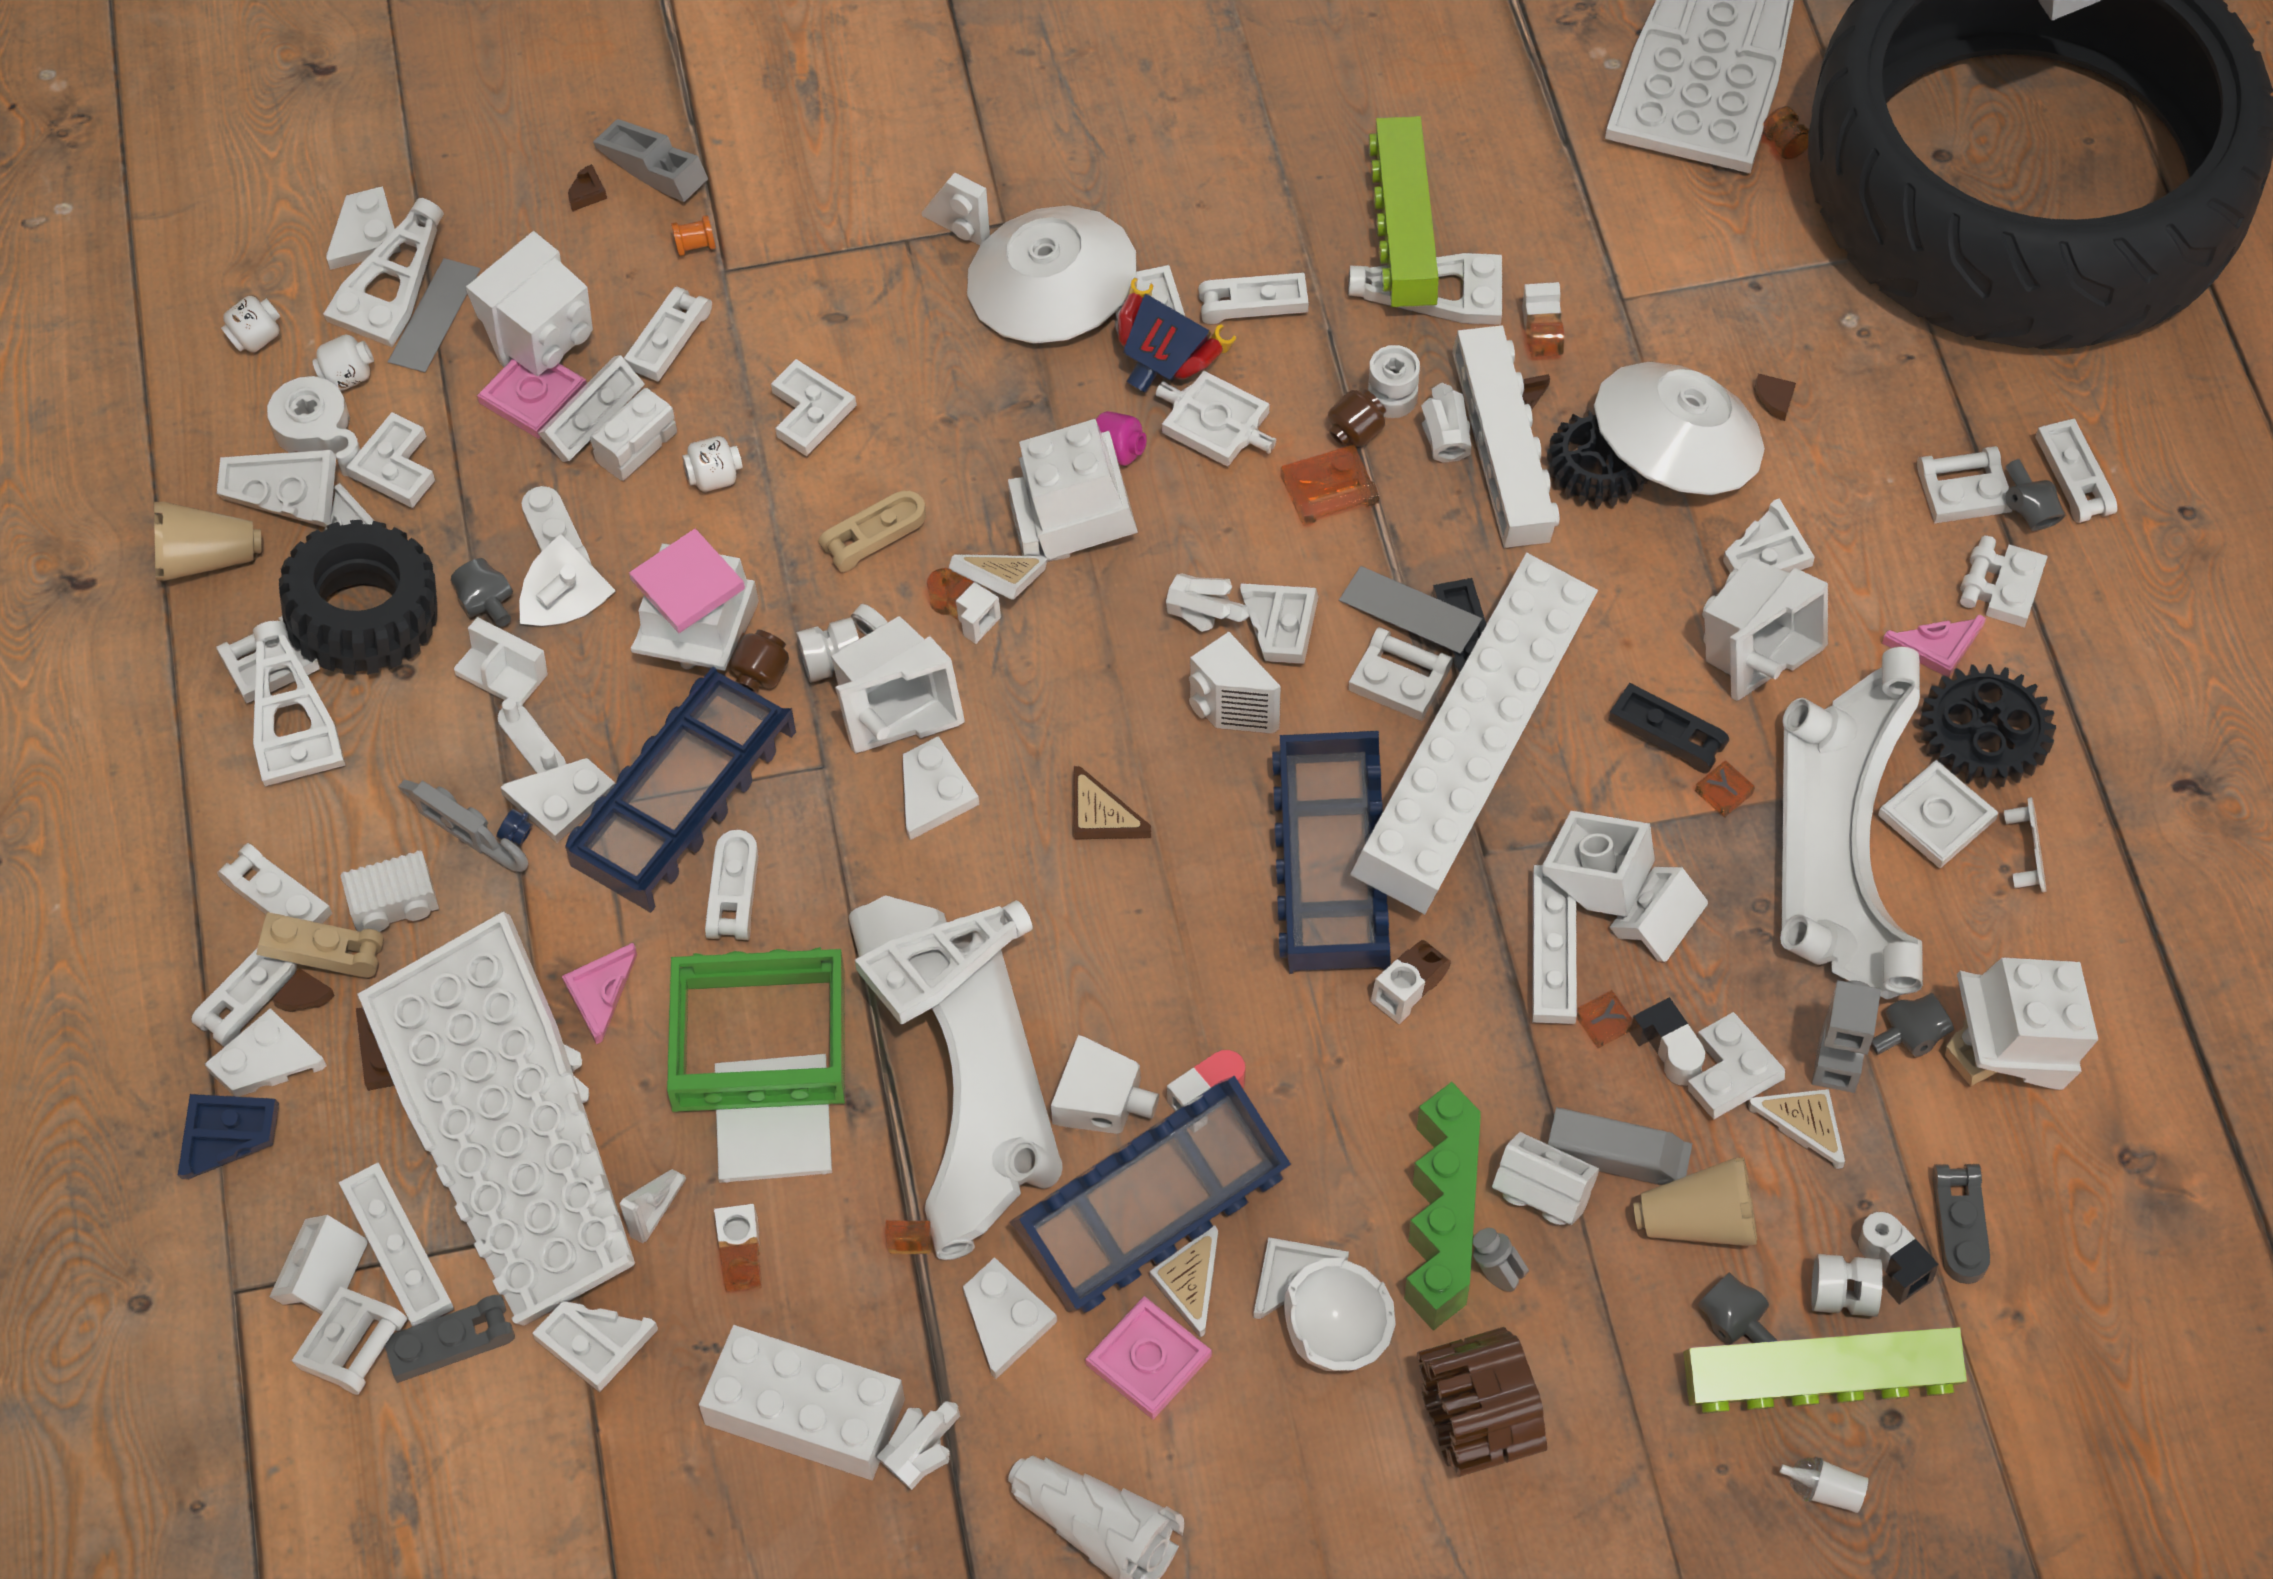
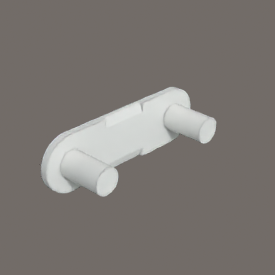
[498,698,566,773]
[2004,797,2046,892]

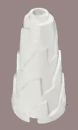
[1008,1456,1184,1579]

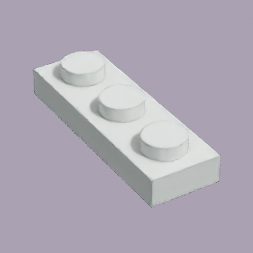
[538,355,645,462]

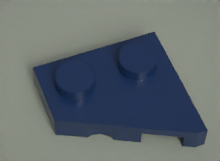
[178,1094,279,1180]

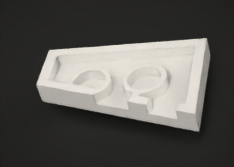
[217,450,337,528]

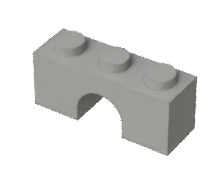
[1812,980,1881,1093]

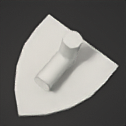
[519,534,616,626]

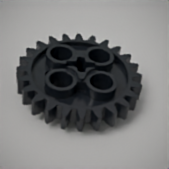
[1919,664,2056,787]

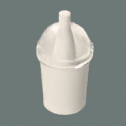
[1779,1456,1868,1513]

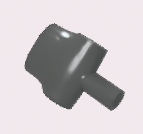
[2005,459,2066,531]
[451,558,513,627]
[1871,993,1954,1057]
[1697,1272,1778,1345]

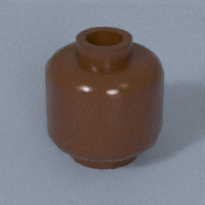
[1328,389,1386,447]
[729,630,789,693]

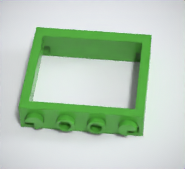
[667,947,845,1112]

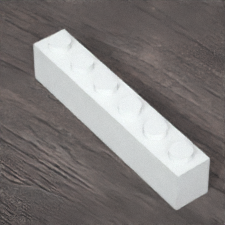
[1452,325,1560,548]

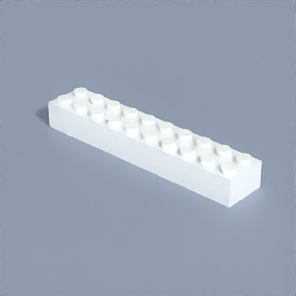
[1350,552,1598,915]

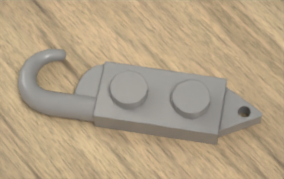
[398,779,529,872]

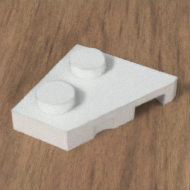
[922,173,990,245]
[326,186,401,270]
[1723,498,1815,573]
[1240,584,1318,664]
[903,736,979,840]
[500,758,616,843]
[205,1008,327,1097]
[963,1257,1057,1379]
[532,1301,658,1392]

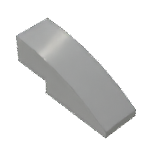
[593,119,708,202]

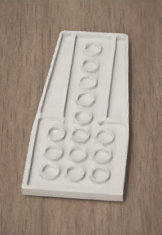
[1605,0,1794,173]

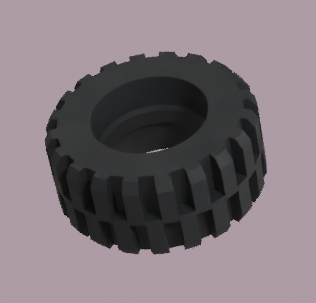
[279,520,437,675]

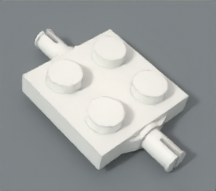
[1156,371,1277,467]

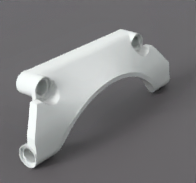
[1780,647,1923,999]
[849,895,1063,1260]

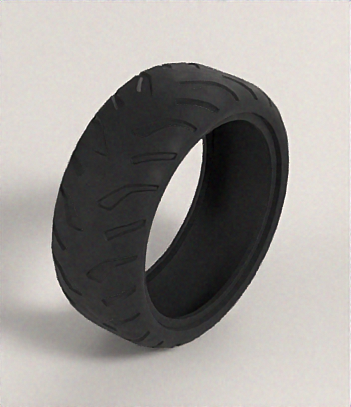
[1808,0,2273,349]

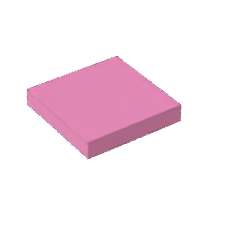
[477,359,587,439]
[629,528,745,633]
[1085,1296,1212,1420]

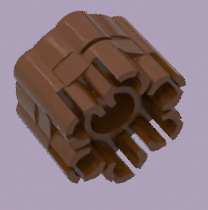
[1417,1327,1547,1477]

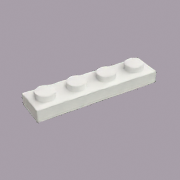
[1532,865,1577,1024]
[338,1163,454,1327]

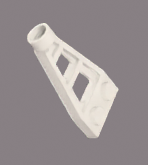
[323,198,444,347]
[1348,253,1502,325]
[253,621,345,786]
[855,900,1033,1025]

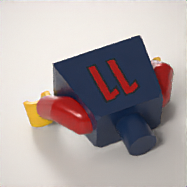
[1118,278,1236,393]

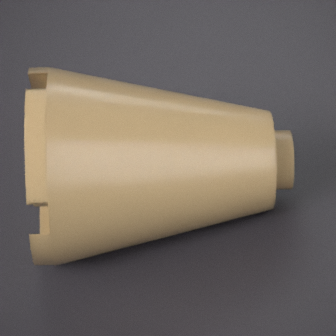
[154,501,261,581]
[1634,1157,1757,1246]

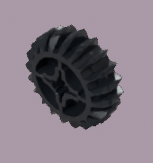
[1546,409,1649,509]

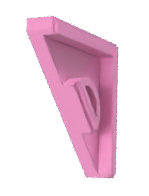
[1882,615,1986,678]
[562,943,637,1044]

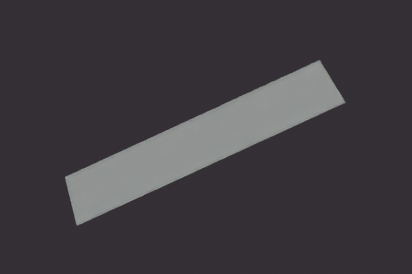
[388,258,481,372]
[1339,566,1483,654]

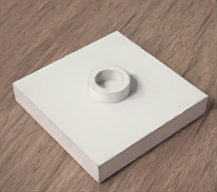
[1878,760,1999,868]

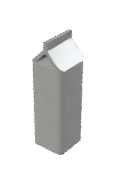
[1548,1107,1693,1185]

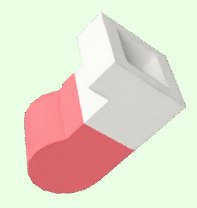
[1167,1050,1245,1133]

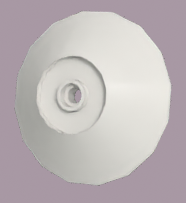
[967,205,1136,344]
[1594,362,1765,495]

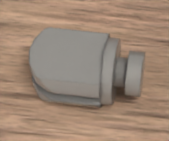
[1473,1228,1529,1292]

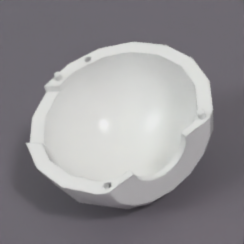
[1284,1258,1396,1371]

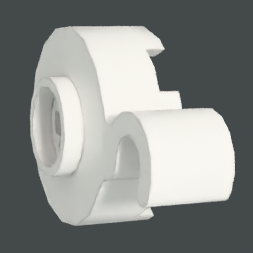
[267,376,360,476]

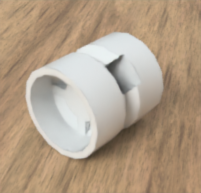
[1368,345,1420,418]
[796,617,859,683]
[1811,1254,1882,1317]

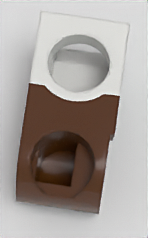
[1370,940,1451,1024]

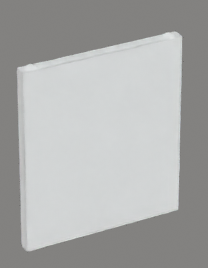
[715,1054,832,1183]

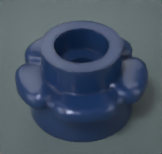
[496,809,533,846]

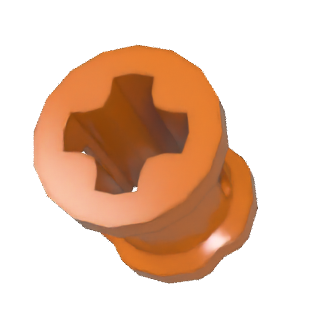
[671,215,716,257]

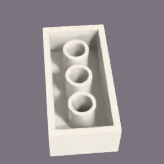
[699,1325,905,1481]

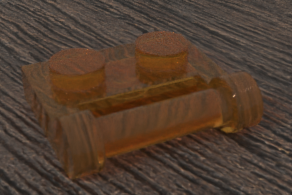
[1281,445,1379,525]

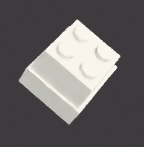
[466,231,593,377]
[1019,419,1138,560]
[631,543,759,671]
[1702,557,1828,701]
[831,616,965,754]
[1957,958,2098,1090]

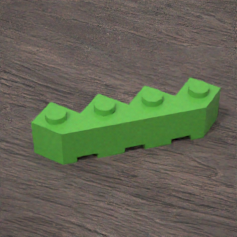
[1404,1082,1481,1331]

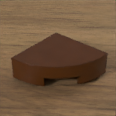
[568,164,607,212]
[1755,373,1796,421]
[272,968,335,1012]

